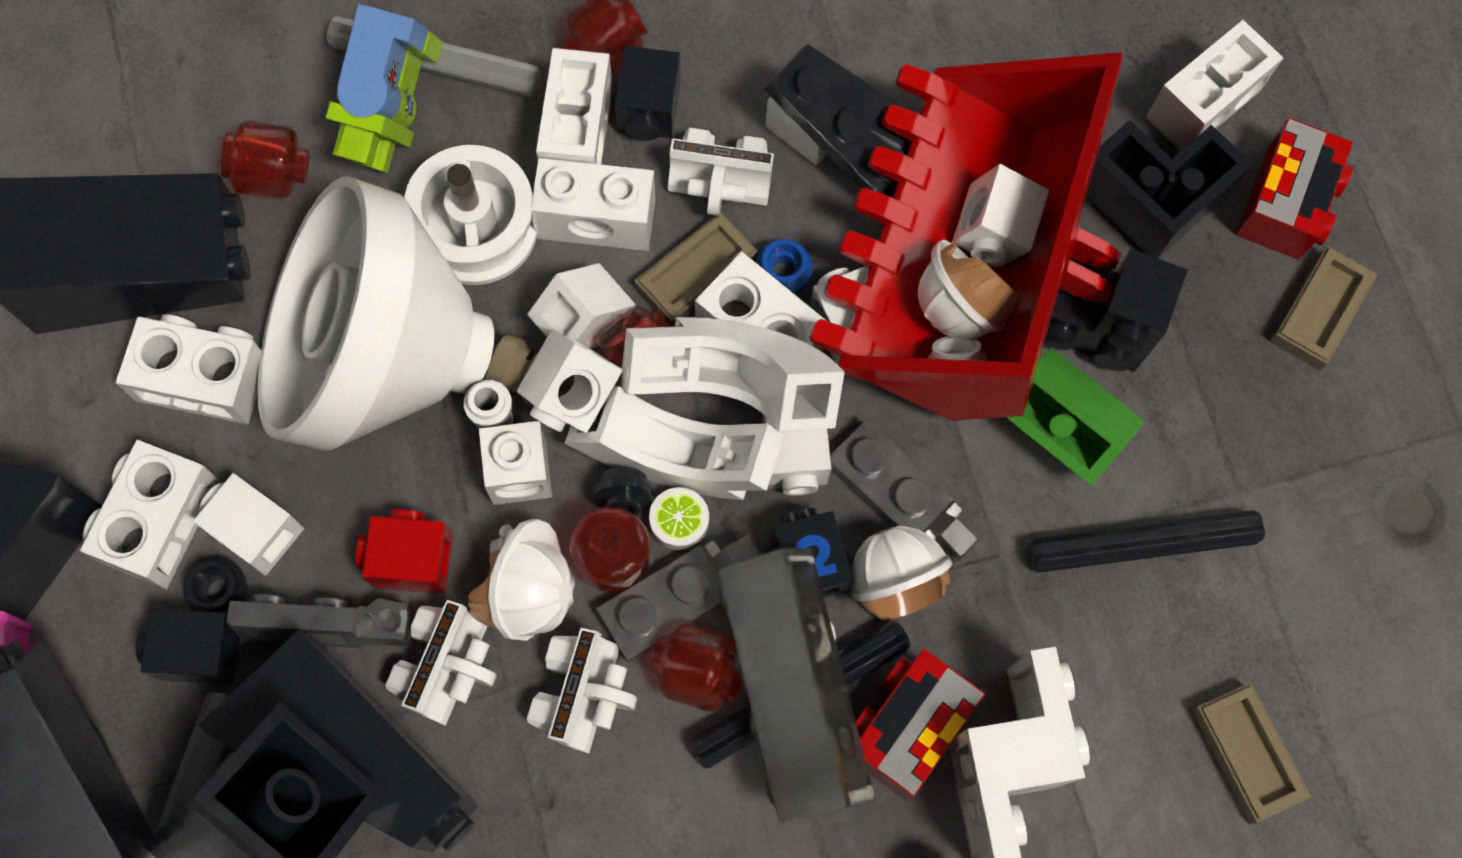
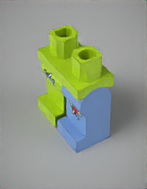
[326,3,443,173]

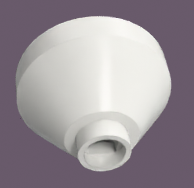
[258,176,494,451]

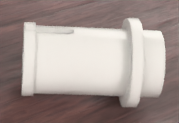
[464,380,513,430]

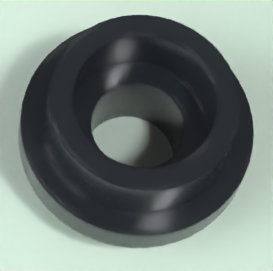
[593,467,653,519]
[183,558,248,614]

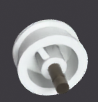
[404,145,537,285]

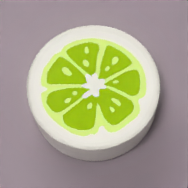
[649,487,709,550]

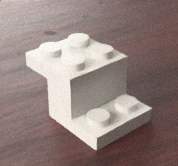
[949,647,1090,858]

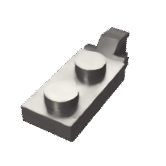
[830,418,977,564]
[596,535,761,663]
[226,594,411,649]

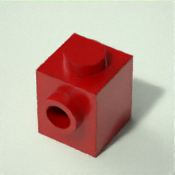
[356,509,453,594]

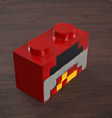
[1235,117,1353,260]
[845,648,986,801]

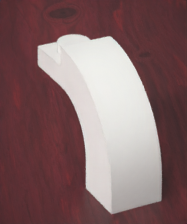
[620,317,845,431]
[564,386,785,500]

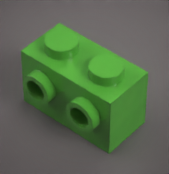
[1006,347,1145,486]

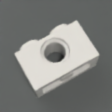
[530,158,656,251]

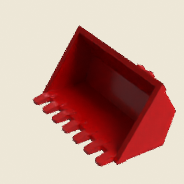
[809,52,1124,421]

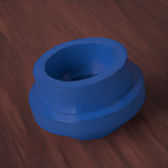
[756,239,813,294]

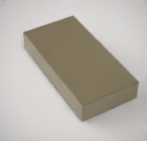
[634,212,758,327]
[1269,246,1378,371]
[1191,682,1311,824]

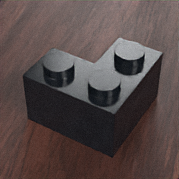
[1086,120,1253,259]
[1044,248,1188,372]

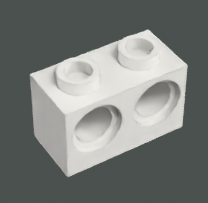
[1146,20,1283,151]
[536,48,613,165]
[695,252,825,351]
[115,315,262,424]
[79,440,220,590]

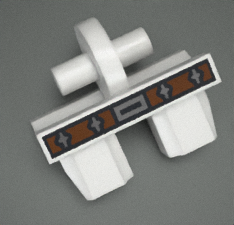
[668,128,774,216]
[385,600,497,726]
[527,628,638,753]

